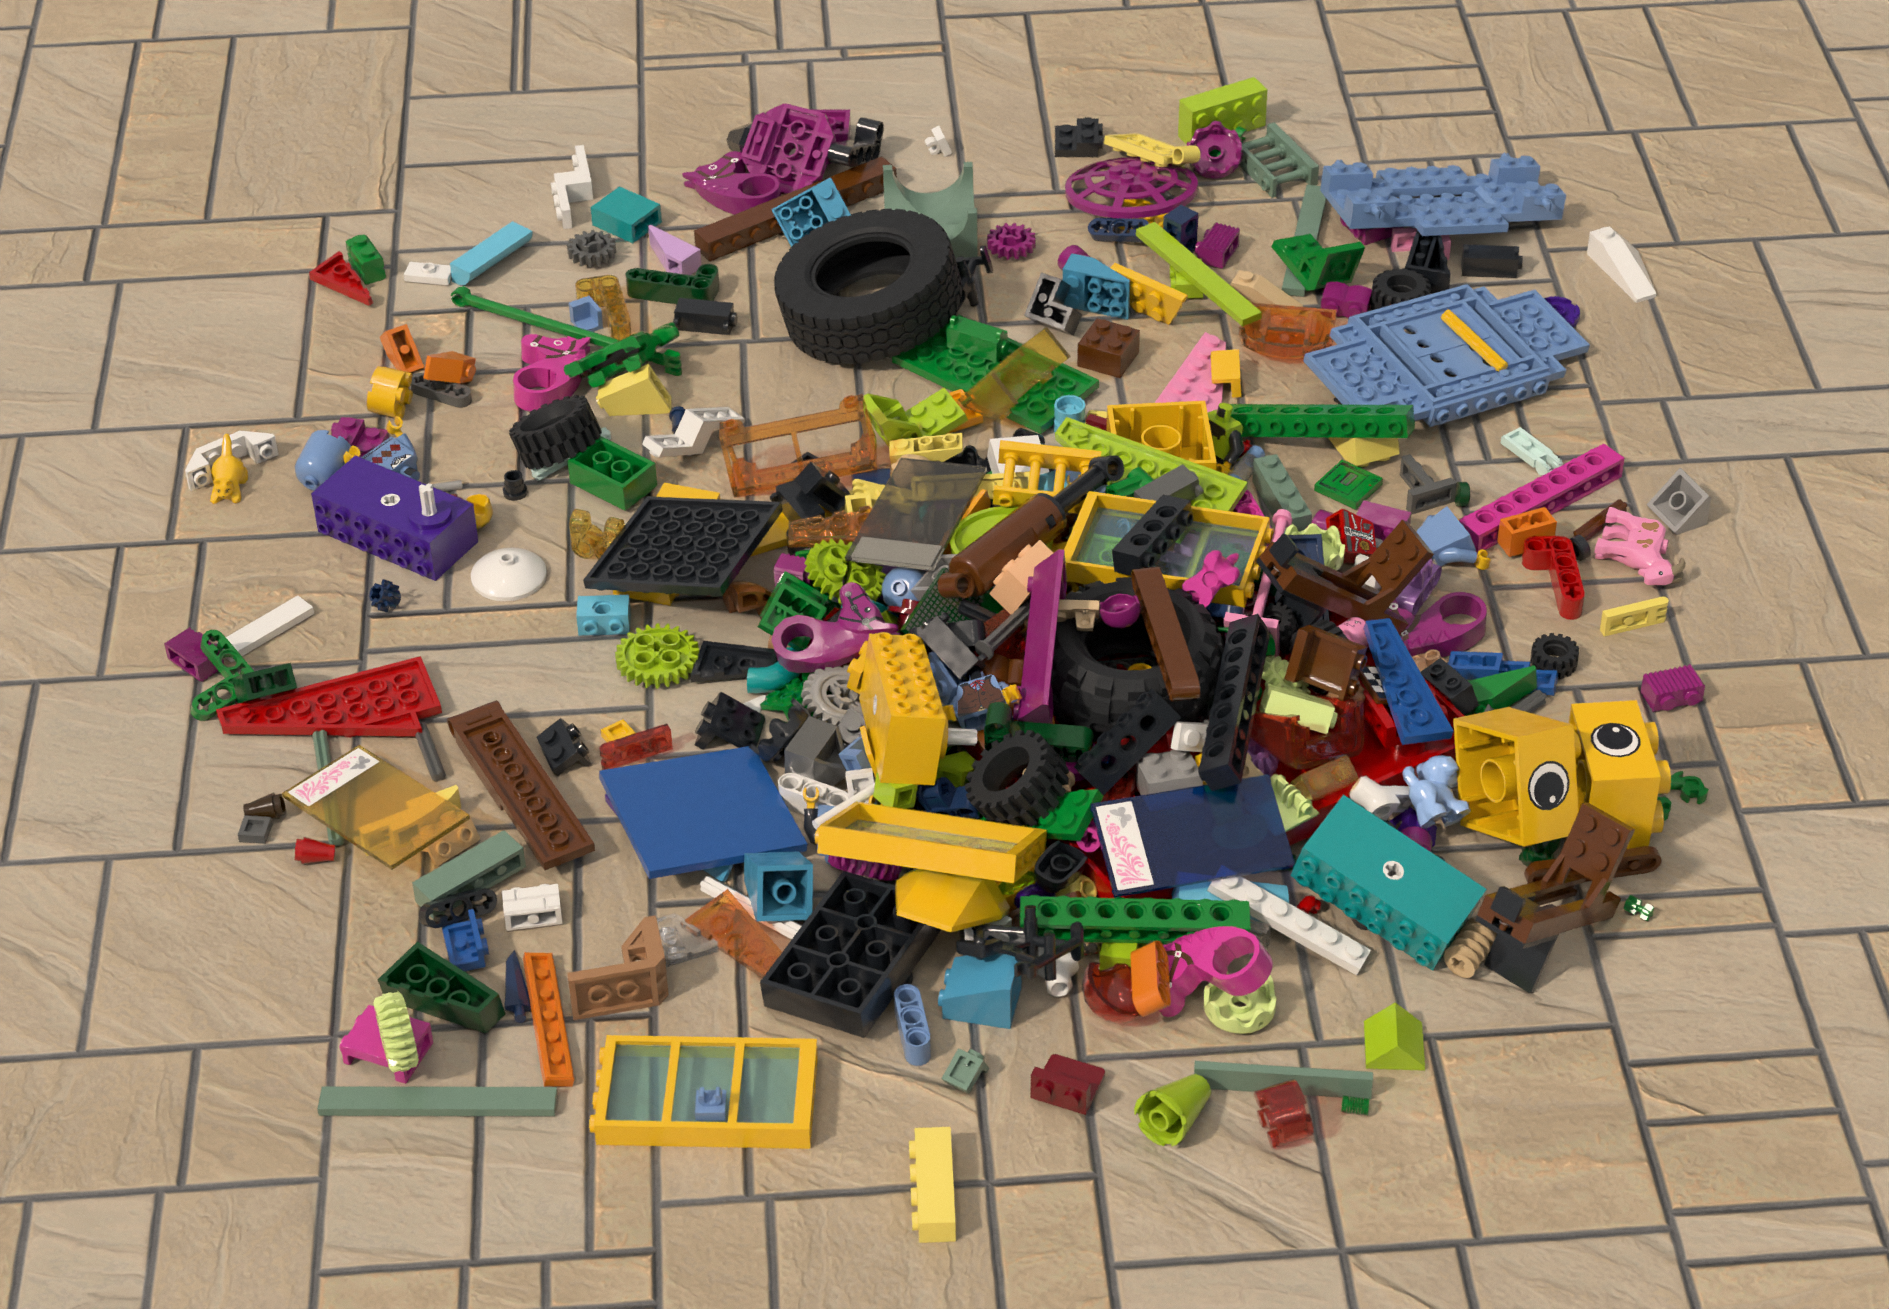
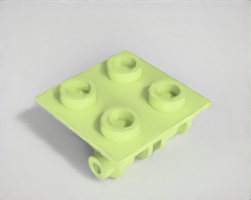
[1241,774,1319,838]

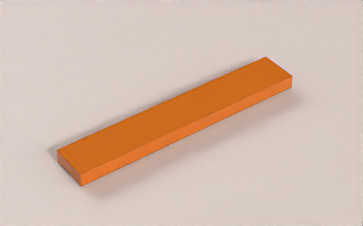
[523,952,574,1087]

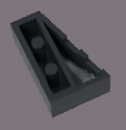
[1405,230,1451,294]

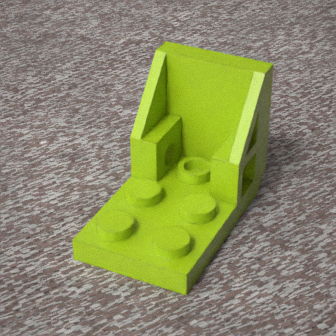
[860,388,968,448]

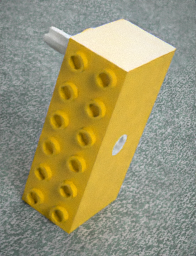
[859,632,977,785]

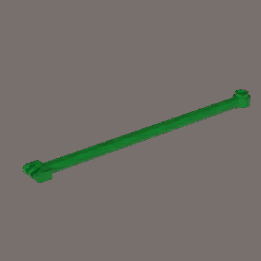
[450,286,682,376]

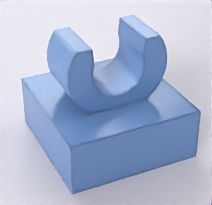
[695,1087,727,1121]

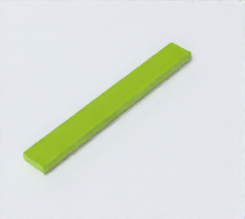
[1136,222,1262,327]

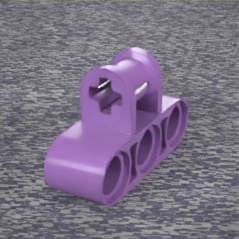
[1396,559,1442,615]

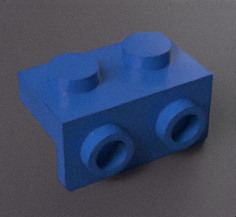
[442,909,489,971]

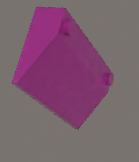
[1013,549,1068,724]

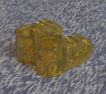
[569,509,625,560]

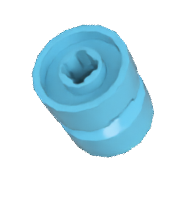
[1054,395,1086,433]

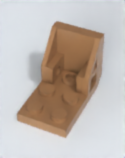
[567,915,669,1020]

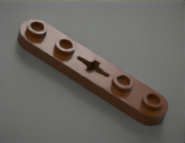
[1524,846,1662,883]

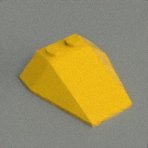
[895,868,1010,932]

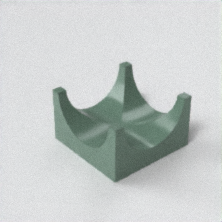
[883,162,978,259]

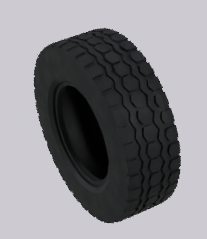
[774,209,962,364]

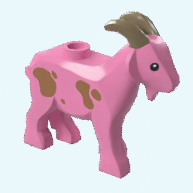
[1595,507,1686,585]

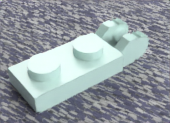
[1501,427,1563,476]

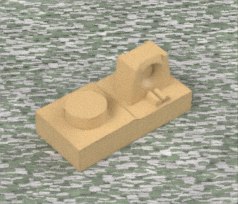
[1057,599,1099,631]

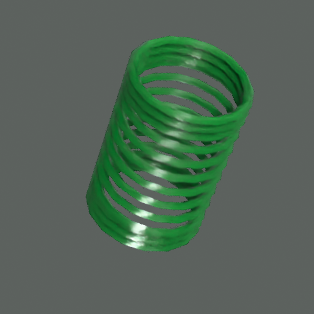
[1341,1095,1370,1116]

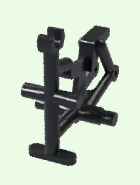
[949,246,993,320]
[956,905,1084,981]

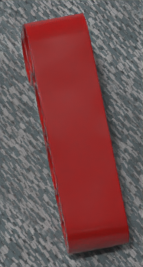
[1522,536,1585,620]

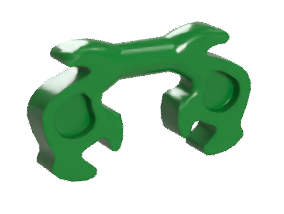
[1657,771,1709,821]

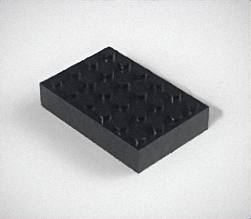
[760,871,942,1038]

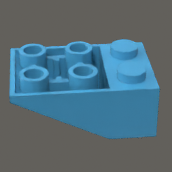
[771,177,851,247]
[1063,253,1130,320]

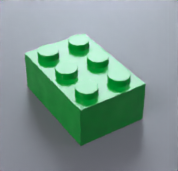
[567,436,658,511]

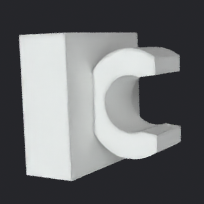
[925,126,952,157]

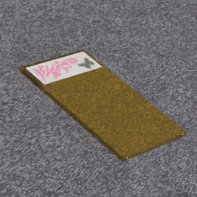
[282,745,470,870]

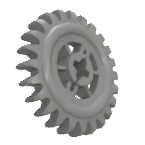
[801,664,863,726]

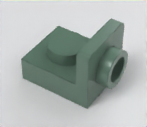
[941,1048,989,1094]

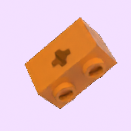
[1497,507,1557,557]

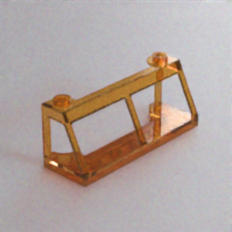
[719,394,878,498]

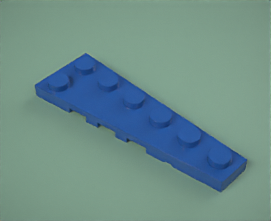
[1363,618,1454,745]

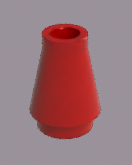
[294,837,335,864]

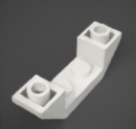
[185,431,278,491]

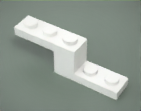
[551,145,593,229]
[642,407,745,458]

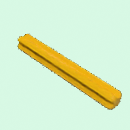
[1441,310,1508,372]

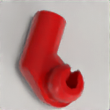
[1296,895,1321,914]

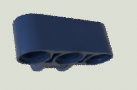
[913,777,980,819]

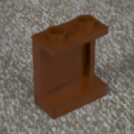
[1285,625,1367,701]

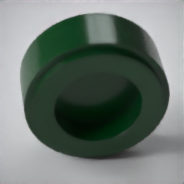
[1454,482,1470,507]

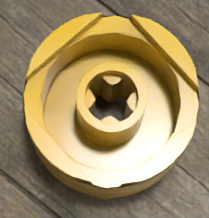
[367,366,413,419]

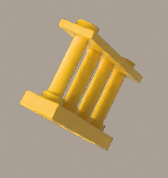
[993,440,1101,515]

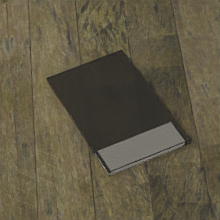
[845,458,987,571]

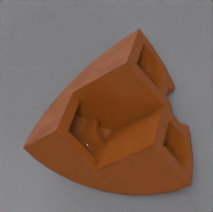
[723,581,772,619]

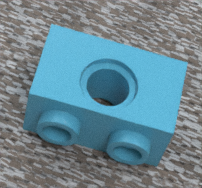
[576,595,631,636]

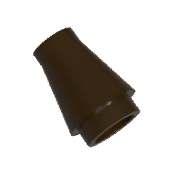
[243,792,286,819]

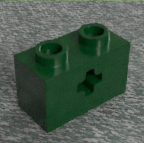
[232,663,297,704]

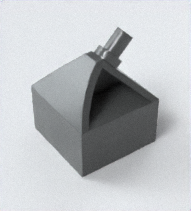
[785,716,846,786]

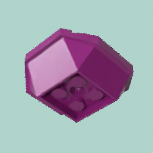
[741,103,836,194]

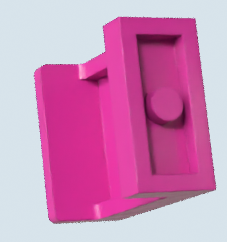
[340,1005,434,1084]

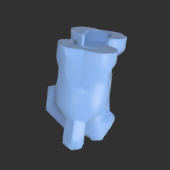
[1403,755,1471,829]

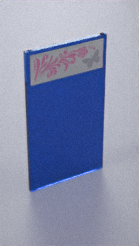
[1090,774,1295,898]

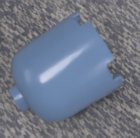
[295,430,351,491]
[882,565,928,607]

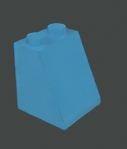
[744,852,813,922]
[938,948,1022,1029]

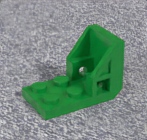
[1272,234,1366,291]

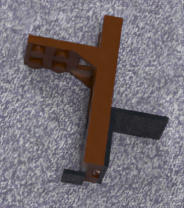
[1256,520,1434,655]
[1475,802,1635,993]

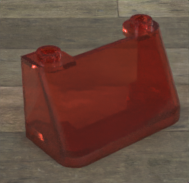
[1250,694,1365,770]

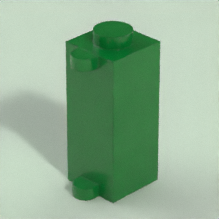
[947,315,1010,363]

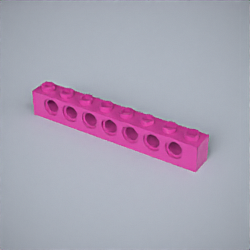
[1459,443,1625,553]

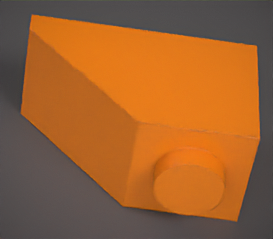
[380,324,424,373]
[423,351,476,383]

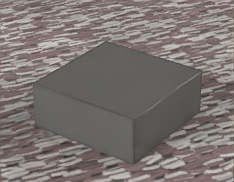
[237,815,273,844]

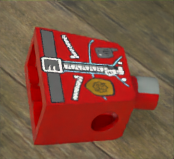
[1326,509,1383,564]

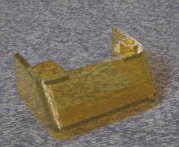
[958,327,1071,421]

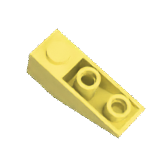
[889,433,963,468]

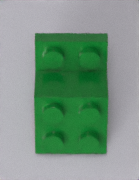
[757,571,829,651]

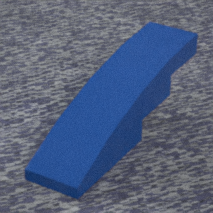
[1448,651,1558,696]

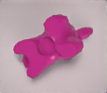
[1182,550,1240,608]

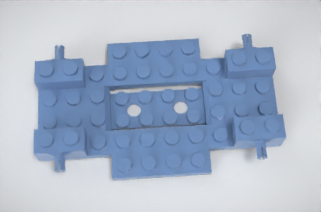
[1320,153,1566,236]

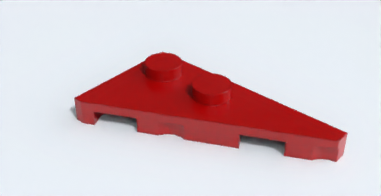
[309,251,373,306]

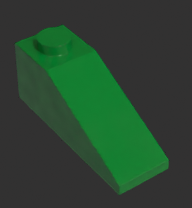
[1465,665,1537,716]

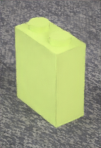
[1259,683,1337,734]

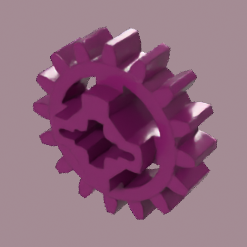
[987,223,1036,260]

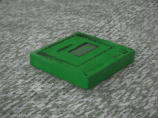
[1314,460,1383,510]

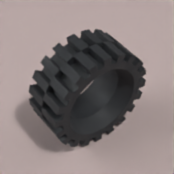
[509,395,602,469]
[965,730,1069,827]

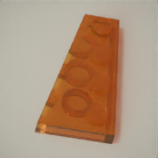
[788,501,891,547]
[682,889,782,978]

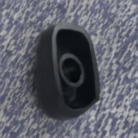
[1034,840,1088,894]

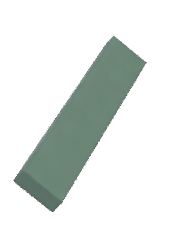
[1194,1061,1373,1099]

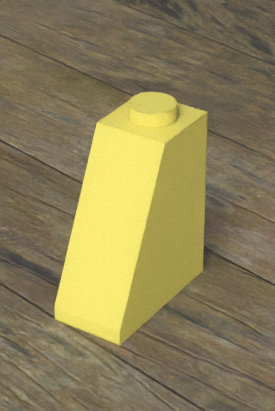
[596,364,671,416]

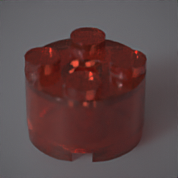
[1254,1079,1314,1149]

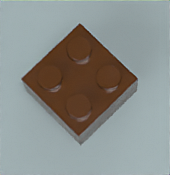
[1077,318,1140,378]

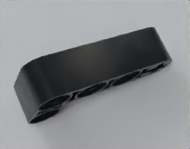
[828,117,884,167]

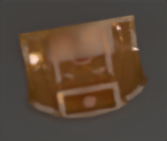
[1239,303,1337,359]

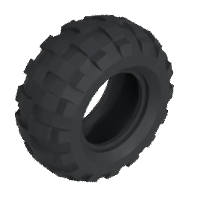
[1051,577,1225,742]

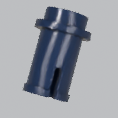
[669,406,685,434]

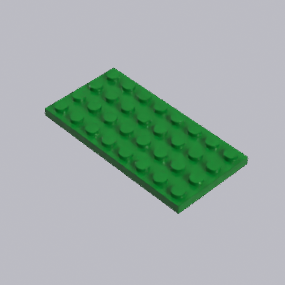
[892,314,1099,434]

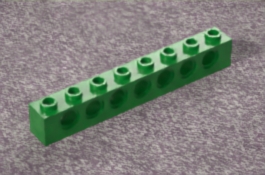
[1230,404,1415,438]
[1020,895,1251,944]

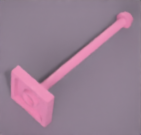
[1224,509,1292,657]

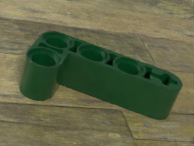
[625,264,720,304]
[984,702,1094,763]

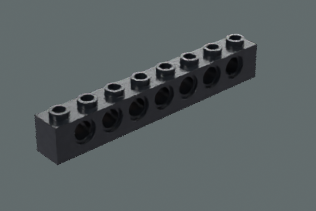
[1198,614,1271,791]

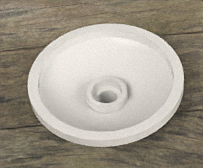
[471,547,547,601]

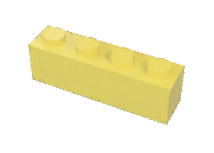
[909,1127,956,1243]

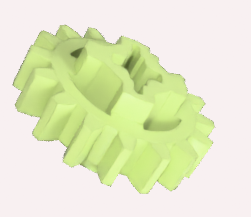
[1262,656,1311,695]

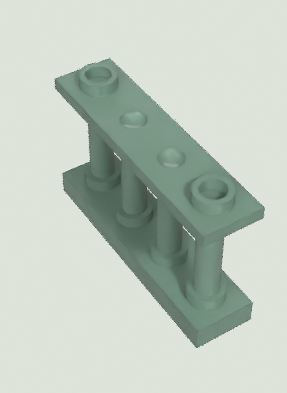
[1239,122,1319,198]

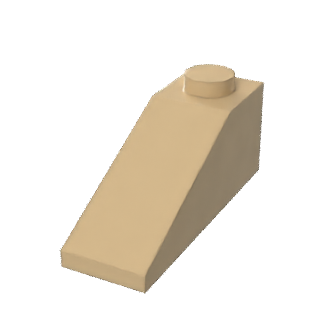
[1231,270,1303,322]

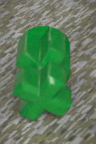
[1623,895,1654,921]

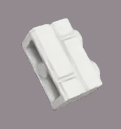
[502,884,563,931]

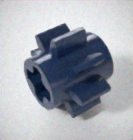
[369,579,401,613]

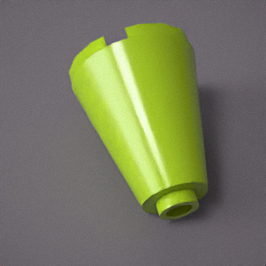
[1134,1074,1211,1146]

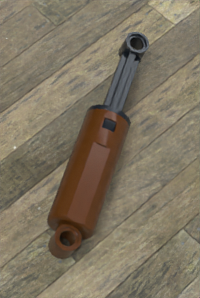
[938,455,1124,599]

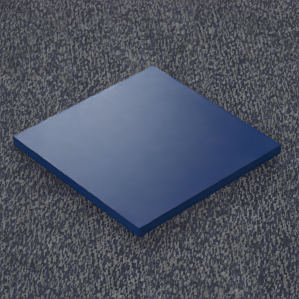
[599,746,807,879]

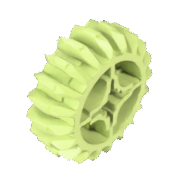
[374,992,419,1072]

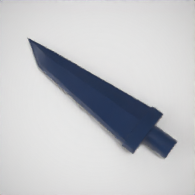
[504,950,531,1023]

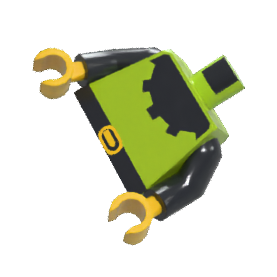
[1207,403,1244,475]

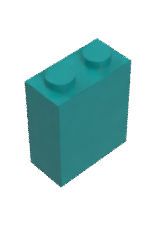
[590,186,662,243]

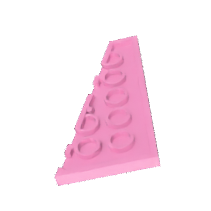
[1155,332,1226,412]

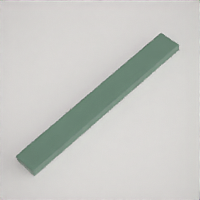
[1282,185,1327,297]
[317,1086,558,1116]

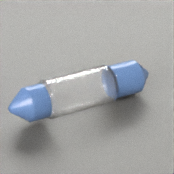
[1227,446,1265,482]

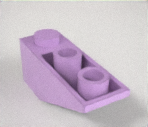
[648,225,701,275]

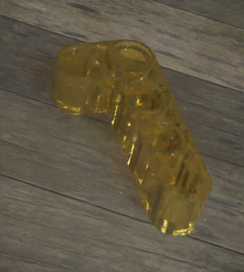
[575,275,632,340]

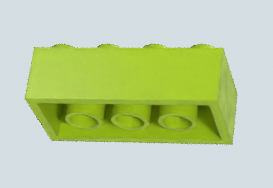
[1178,77,1268,145]

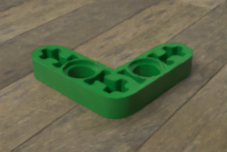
[190,630,254,721]

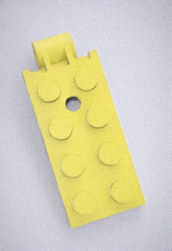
[1104,133,1200,167]

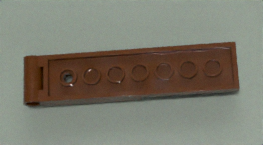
[447,700,595,870]

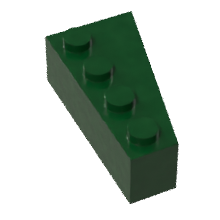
[377,941,506,1033]

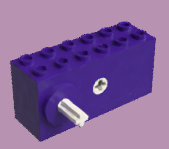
[311,455,478,581]

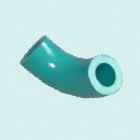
[747,647,801,694]

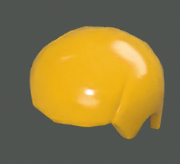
[467,494,493,529]

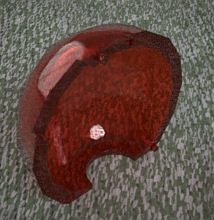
[1082,962,1142,1024]

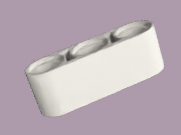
[778,773,849,815]

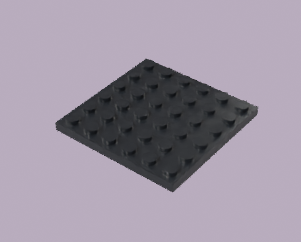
[583,496,783,597]

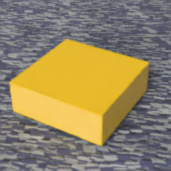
[601,719,638,751]

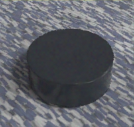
[1570,534,1591,561]

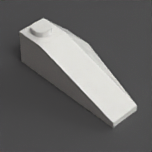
[1587,226,1656,303]

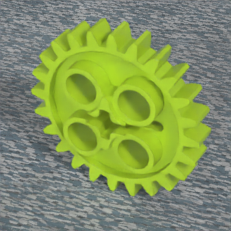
[804,539,886,604]
[615,623,699,689]

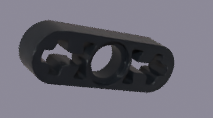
[419,887,497,928]

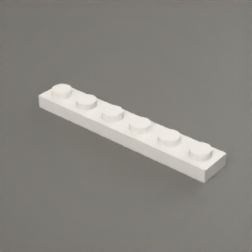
[1207,866,1371,976]

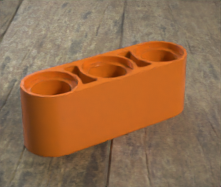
[1130,940,1171,1017]

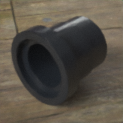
[503,470,528,501]

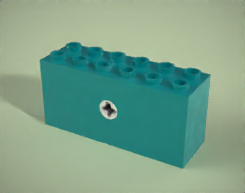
[1290,795,1487,971]

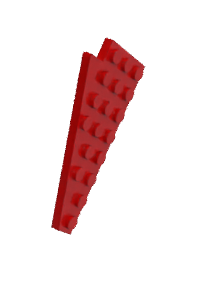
[216,656,442,738]

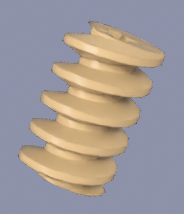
[1444,916,1497,978]

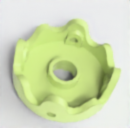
[1285,523,1345,571]
[1204,968,1277,1034]

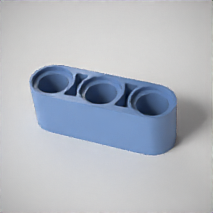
[894,984,931,1066]

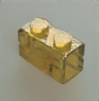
[1290,755,1358,803]

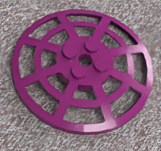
[1065,157,1198,219]

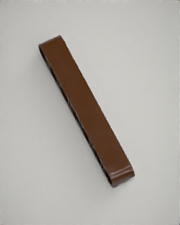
[1131,566,1200,702]

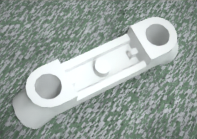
[1349,776,1452,821]
[964,916,1079,997]

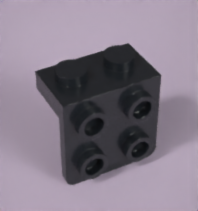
[695,692,765,750]

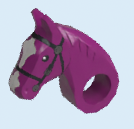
[771,582,900,673]

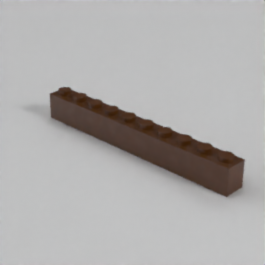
[694,156,897,262]

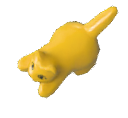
[210,433,248,504]

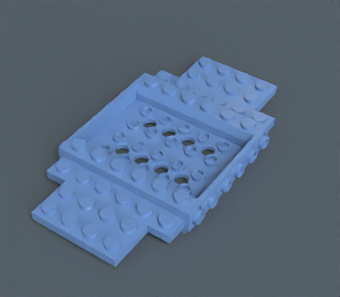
[1303,284,1590,427]

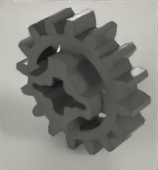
[567,230,617,267]

